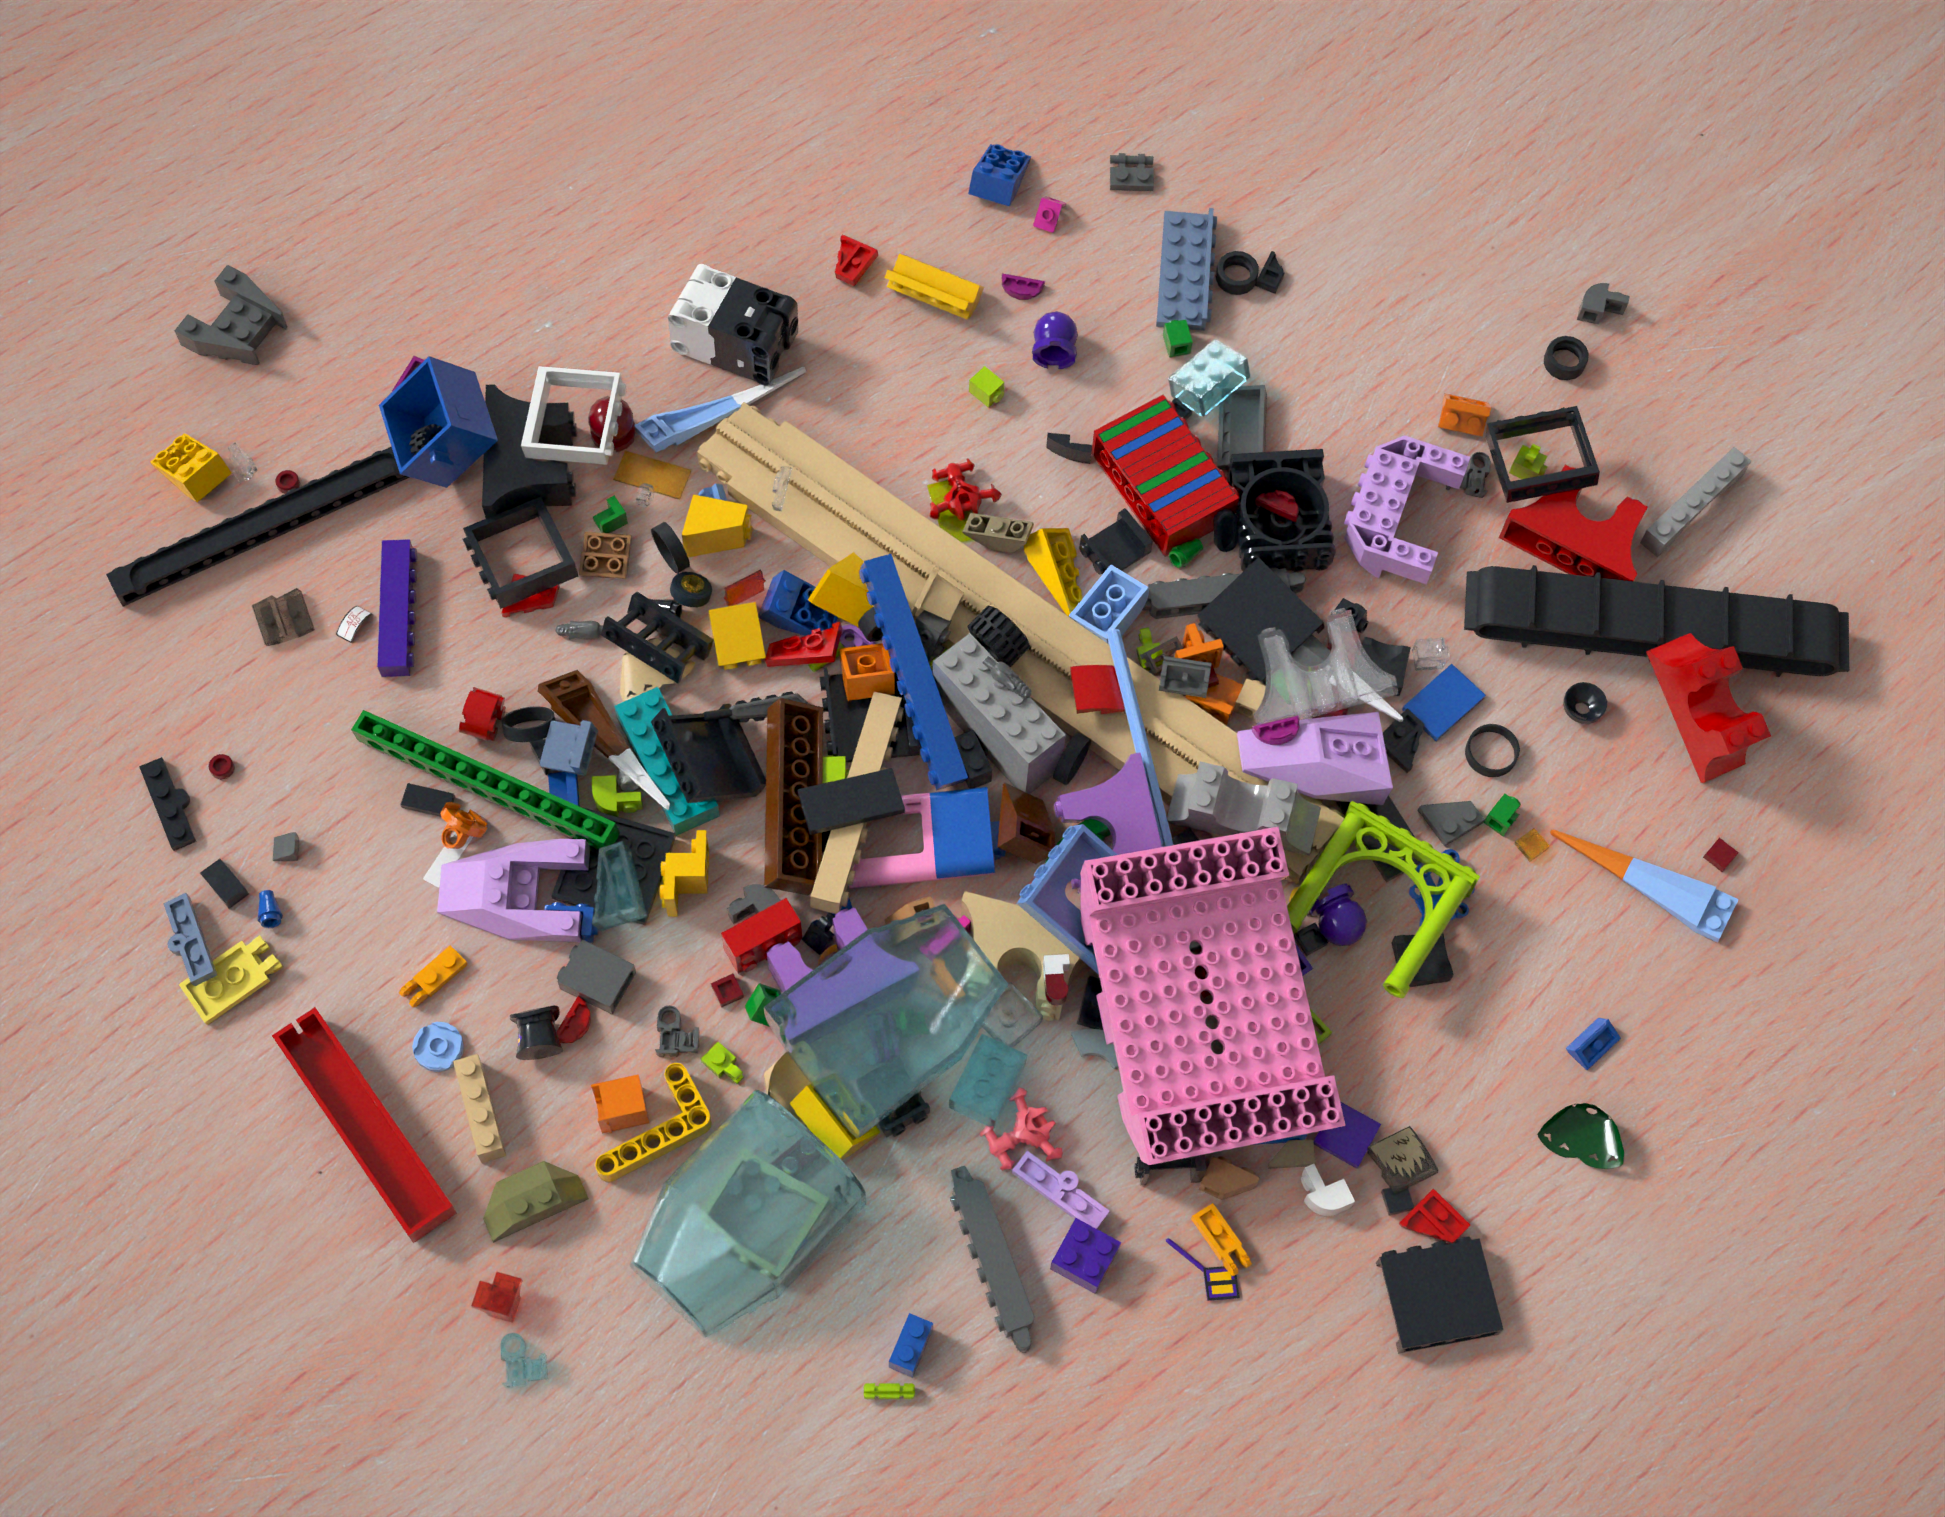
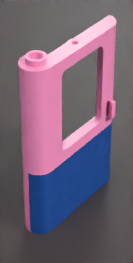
[849,787,995,889]

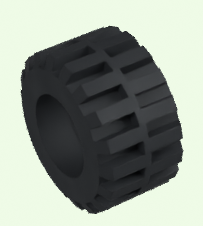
[968,605,1030,667]

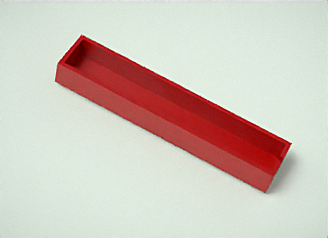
[272,1007,457,1243]

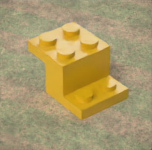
[660,830,709,917]

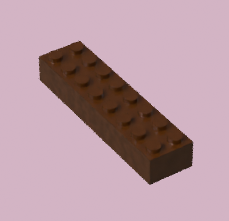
[764,698,823,895]

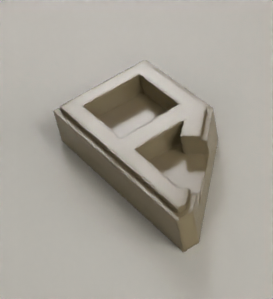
[1268,1139,1316,1169]

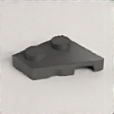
[1418,801,1485,846]

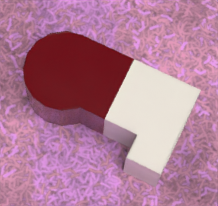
[1043,954,1070,1006]

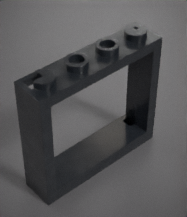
[1486,406,1600,503]
[462,496,579,609]

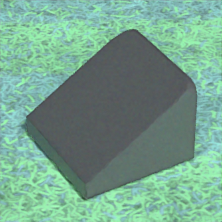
[273,832,299,861]

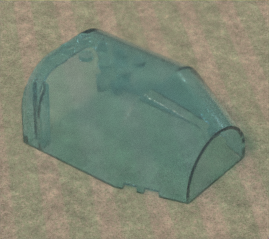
[764,904,1008,1138]
[630,1090,866,1338]

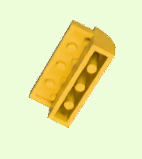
[884,254,984,320]

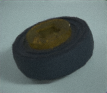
[670,572,712,608]

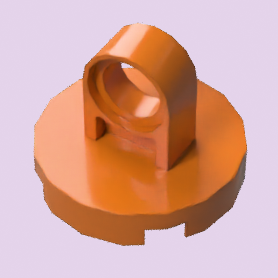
[440,802,488,849]

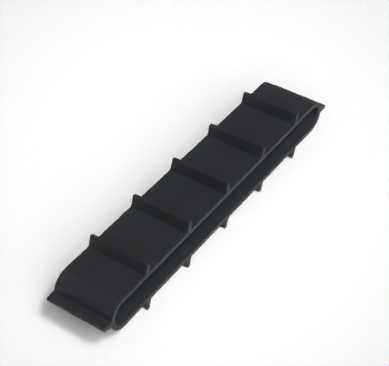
[1464,565,1850,677]

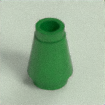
[1169,538,1203,568]

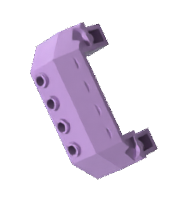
[1344,435,1470,585]

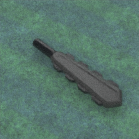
[704,691,808,723]

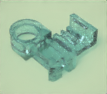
[500,1333,548,1389]

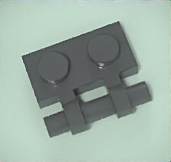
[1110,153,1154,191]

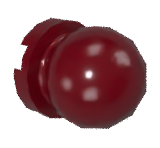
[588,396,636,452]

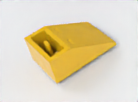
[150,433,232,503]

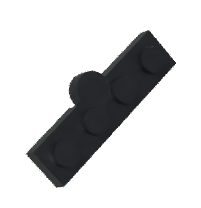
[139,757,197,851]

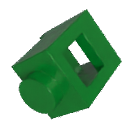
[1484,793,1521,837]

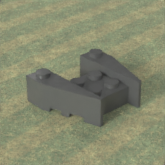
[174,265,287,365]

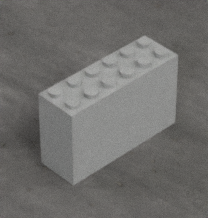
[933,633,1066,794]

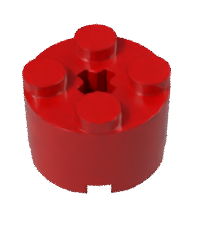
[459,687,506,741]

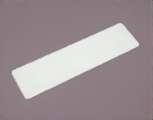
[423,831,473,887]

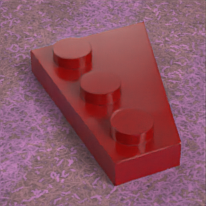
[765,622,843,667]

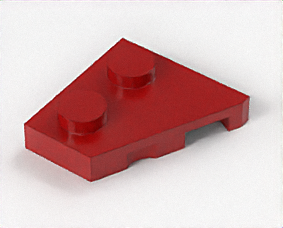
[835,234,879,286]
[1399,1188,1471,1244]

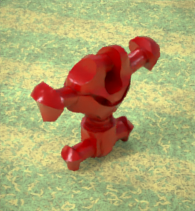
[930,458,1002,521]

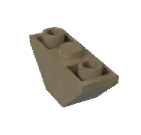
[963,513,1034,553]

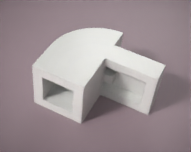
[1301,1164,1355,1216]

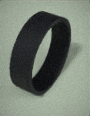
[651,522,690,573]
[502,706,555,742]
[1465,724,1520,777]
[1053,732,1091,785]

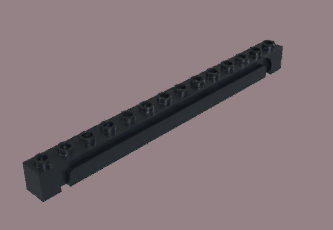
[106,446,410,607]

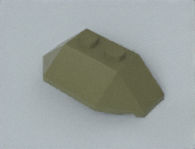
[483,1161,589,1243]

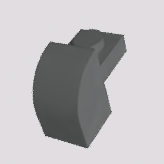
[1577,283,1630,325]
[727,884,781,924]

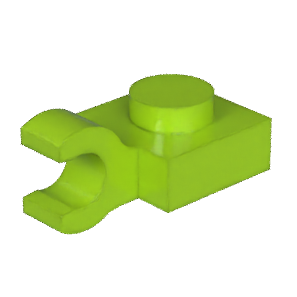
[1136,627,1164,671]
[701,1042,744,1084]

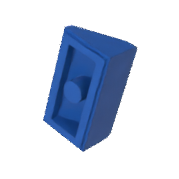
[1566,1018,1621,1070]

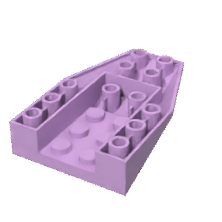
[1237,712,1393,805]

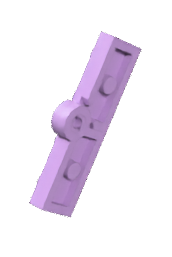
[1012,1151,1110,1229]

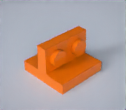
[1438,393,1491,437]
[1174,623,1224,668]

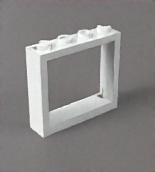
[521,366,626,465]

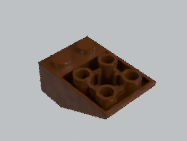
[997,783,1055,864]

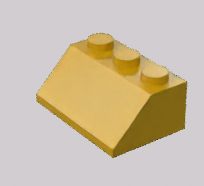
[789,1073,880,1163]

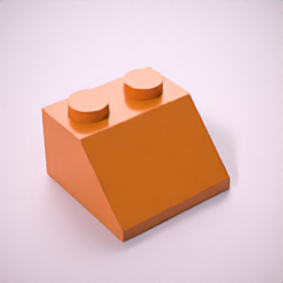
[839,643,895,701]

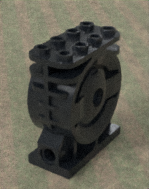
[1227,449,1336,572]

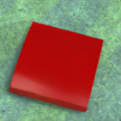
[1070,665,1125,715]

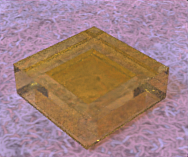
[1514,828,1549,862]

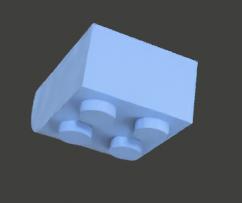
[1069,565,1149,644]

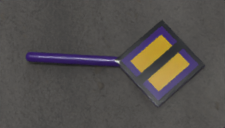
[1166,1238,1240,1301]

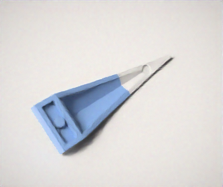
[634,367,806,453]

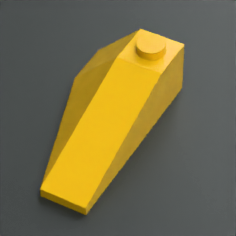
[1023,528,1082,616]

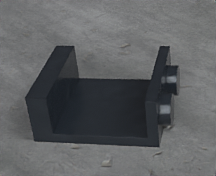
[1079,508,1153,575]

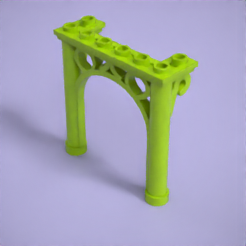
[1287,801,1480,998]

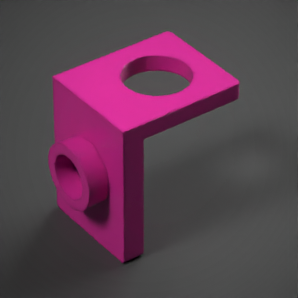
[1033,196,1067,233]

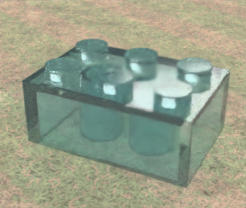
[1168,339,1250,417]
[949,1034,1027,1129]

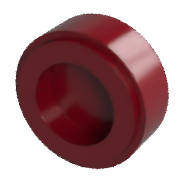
[275,470,300,494]
[208,754,235,780]

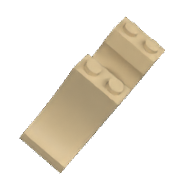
[961,891,1086,1021]

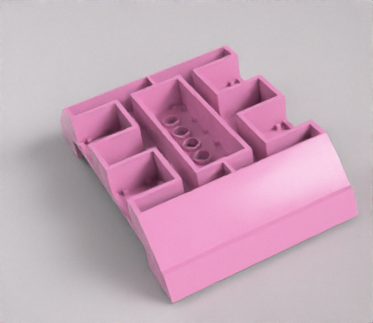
[1080,827,1345,1165]

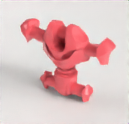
[980,1087,1063,1171]

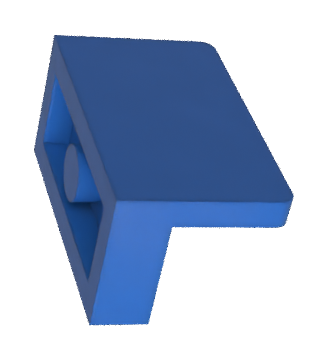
[548,772,580,807]

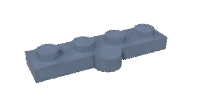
[163,893,217,986]

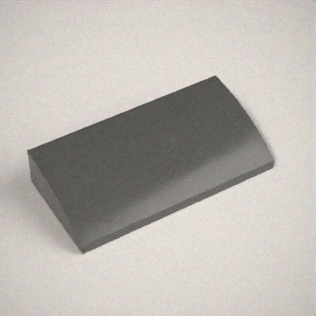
[1217,385,1267,470]

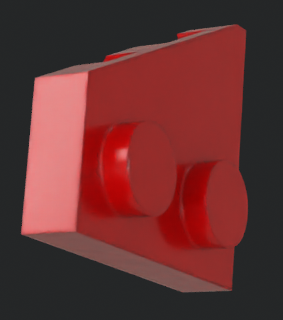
[501,574,560,617]

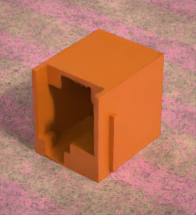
[591,1074,650,1134]

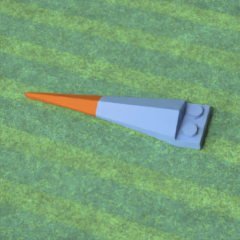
[1550,830,1739,943]

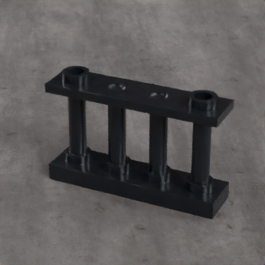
[601,592,714,684]

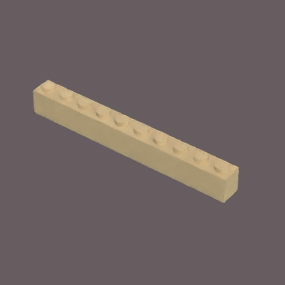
[811,692,905,914]

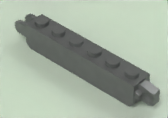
[1142,568,1306,619]
[950,1166,1034,1353]

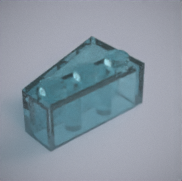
[592,841,647,931]

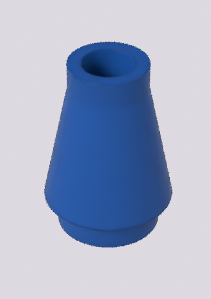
[258,890,283,928]

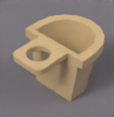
[911,568,964,621]

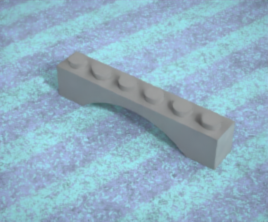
[1640,447,1751,558]

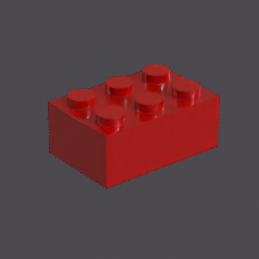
[721,898,803,974]

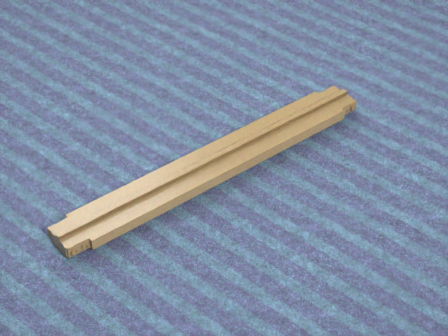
[697,402,1344,884]

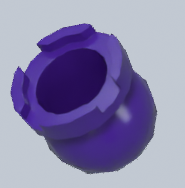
[1032,311,1078,369]
[1309,883,1367,946]

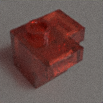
[471,1272,523,1323]

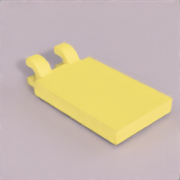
[179,935,283,1025]

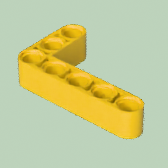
[595,1063,712,1182]

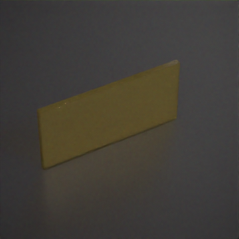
[613,450,691,500]

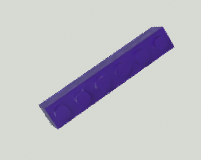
[377,539,417,677]

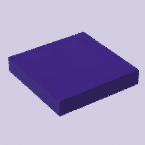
[1314,1101,1381,1168]

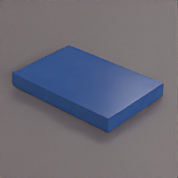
[1402,664,1486,741]

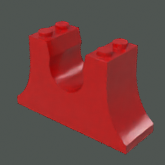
[1499,465,1648,581]
[1646,633,1771,783]

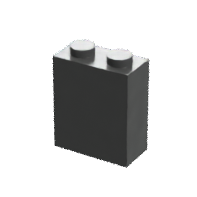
[557,939,636,1014]

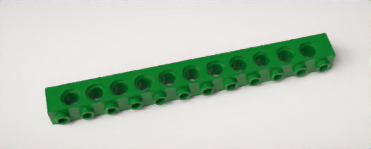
[351,710,620,854]

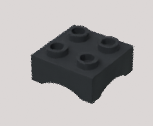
[1356,637,1411,696]
[1391,932,1454,987]

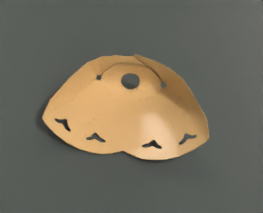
[620,638,695,702]
[764,1040,818,1125]

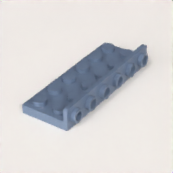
[1156,208,1217,331]

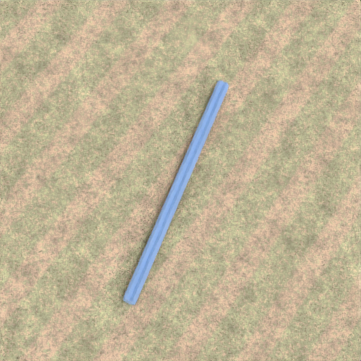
[1107,629,1173,847]

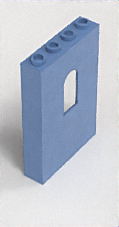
[1016,824,1118,974]

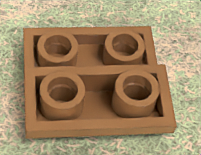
[579,532,632,579]

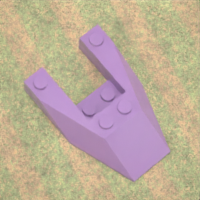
[437,839,590,942]

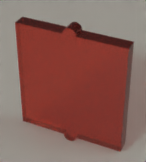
[723,569,766,607]

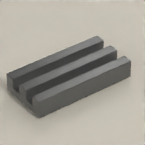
[1140,636,1183,675]

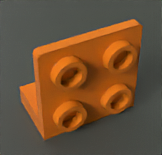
[1185,674,1243,726]

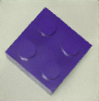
[1050,1218,1121,1294]

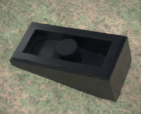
[200,859,249,909]

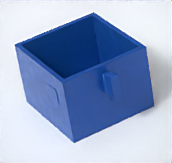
[379,356,498,488]

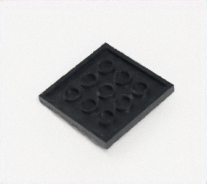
[551,807,676,925]

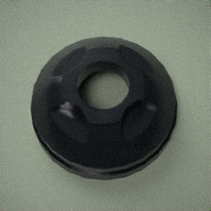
[1563,682,1607,724]

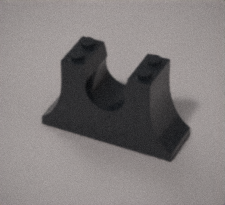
[482,384,577,518]

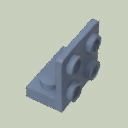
[540,720,598,776]

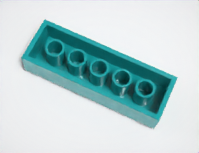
[614,687,720,836]

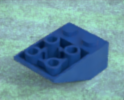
[968,144,1031,206]
[758,570,838,636]

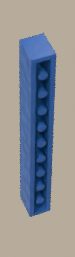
[859,554,968,791]

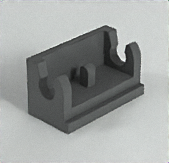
[1159,656,1211,698]

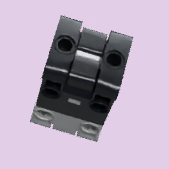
[668,264,799,386]

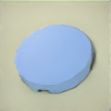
[412,1022,464,1072]

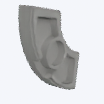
[1071,1029,1119,1070]

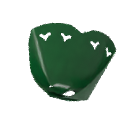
[1537,1103,1625,1169]

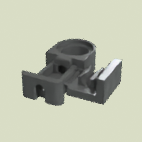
[1446,452,1491,498]
[655,1005,700,1057]

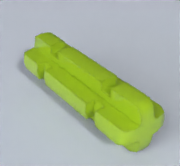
[864,1383,915,1399]

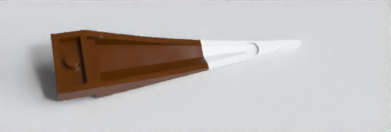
[538,670,670,811]

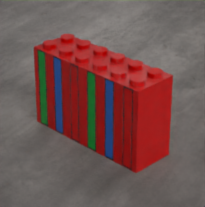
[1092,394,1239,557]

